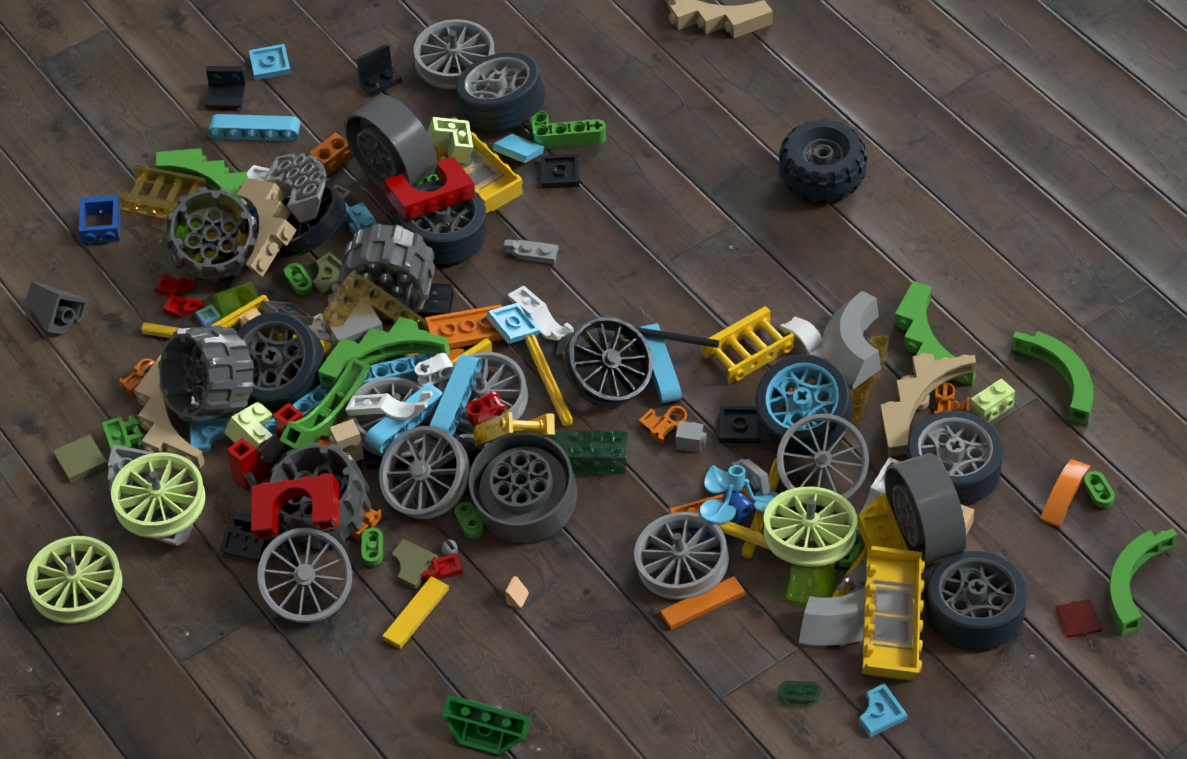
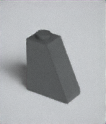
[26,282,89,334]

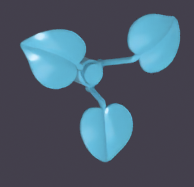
[700,465,779,524]

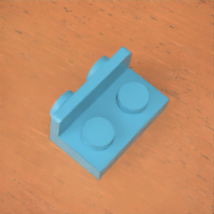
[343,202,377,234]

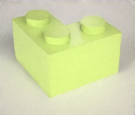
[427,117,473,163]
[224,401,273,454]

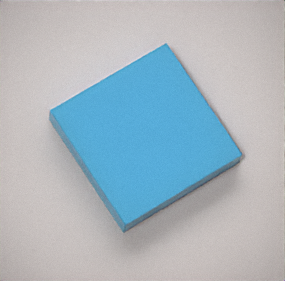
[249,44,291,80]
[493,134,544,163]
[486,303,541,344]

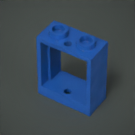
[79,195,121,244]

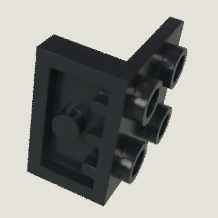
[356,44,402,97]
[205,66,246,108]

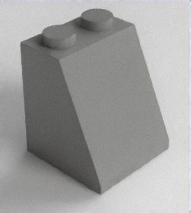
[321,297,383,348]

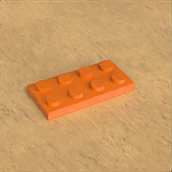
[425,305,504,349]

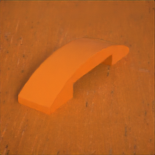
[1040,459,1091,528]

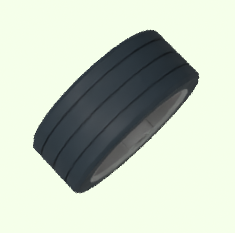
[456,52,546,130]
[906,411,1003,505]

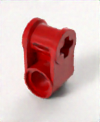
[466,392,507,427]

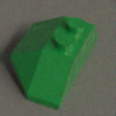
[442,695,531,755]

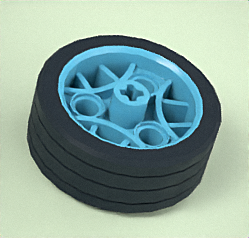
[756,354,853,453]

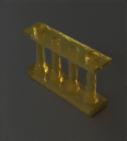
[118,164,208,218]

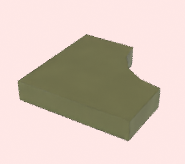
[312,252,342,297]
[392,539,438,589]

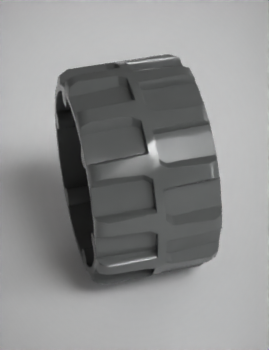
[166,187,257,285]
[338,223,435,321]
[158,325,254,421]
[269,442,371,549]

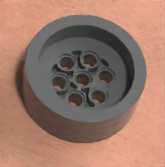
[344,94,437,191]
[469,432,578,543]
[884,453,966,565]

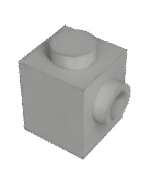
[676,421,707,453]

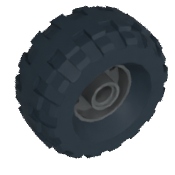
[779,119,867,203]

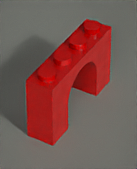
[384,157,475,221]
[227,403,303,491]
[251,474,339,540]

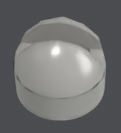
[441,539,458,556]

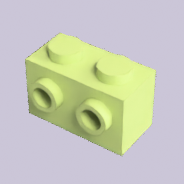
[970,378,1015,422]

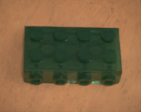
[549,430,628,474]

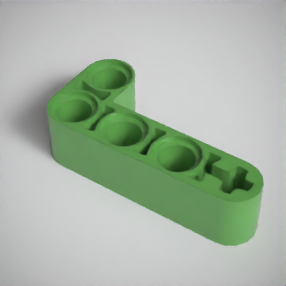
[531,111,606,149]

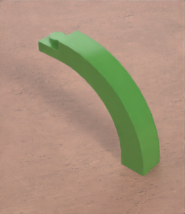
[1012,331,1093,425]
[1108,528,1177,636]

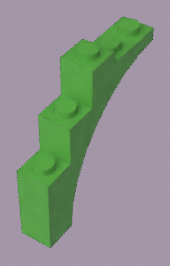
[156,148,248,221]
[894,281,976,386]
[318,317,451,388]
[280,357,371,450]

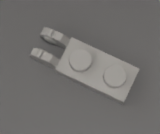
[836,559,866,595]

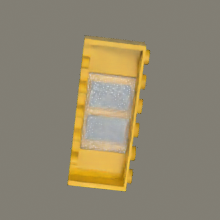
[434,117,523,214]
[862,546,925,681]

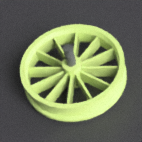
[111,452,205,538]
[763,487,857,566]
[27,536,123,624]

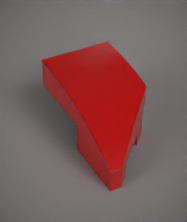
[154,274,196,297]
[163,294,205,318]
[422,552,463,580]

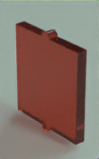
[1056,599,1102,638]

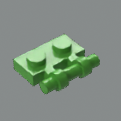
[102,415,145,451]

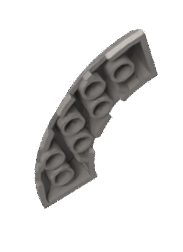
[263,153,326,223]
[822,291,881,389]
[108,445,193,546]
[798,576,927,648]

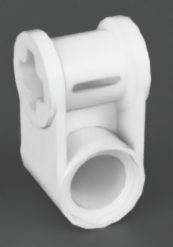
[415,353,454,386]

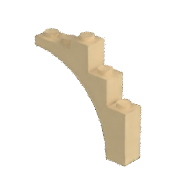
[665,0,773,38]
[237,179,296,277]
[880,353,976,457]
[134,355,205,468]

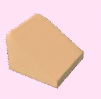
[505,576,529,608]

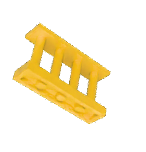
[702,306,794,384]
[473,412,555,446]

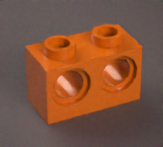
[309,133,353,176]

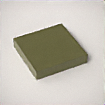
[53,434,107,483]

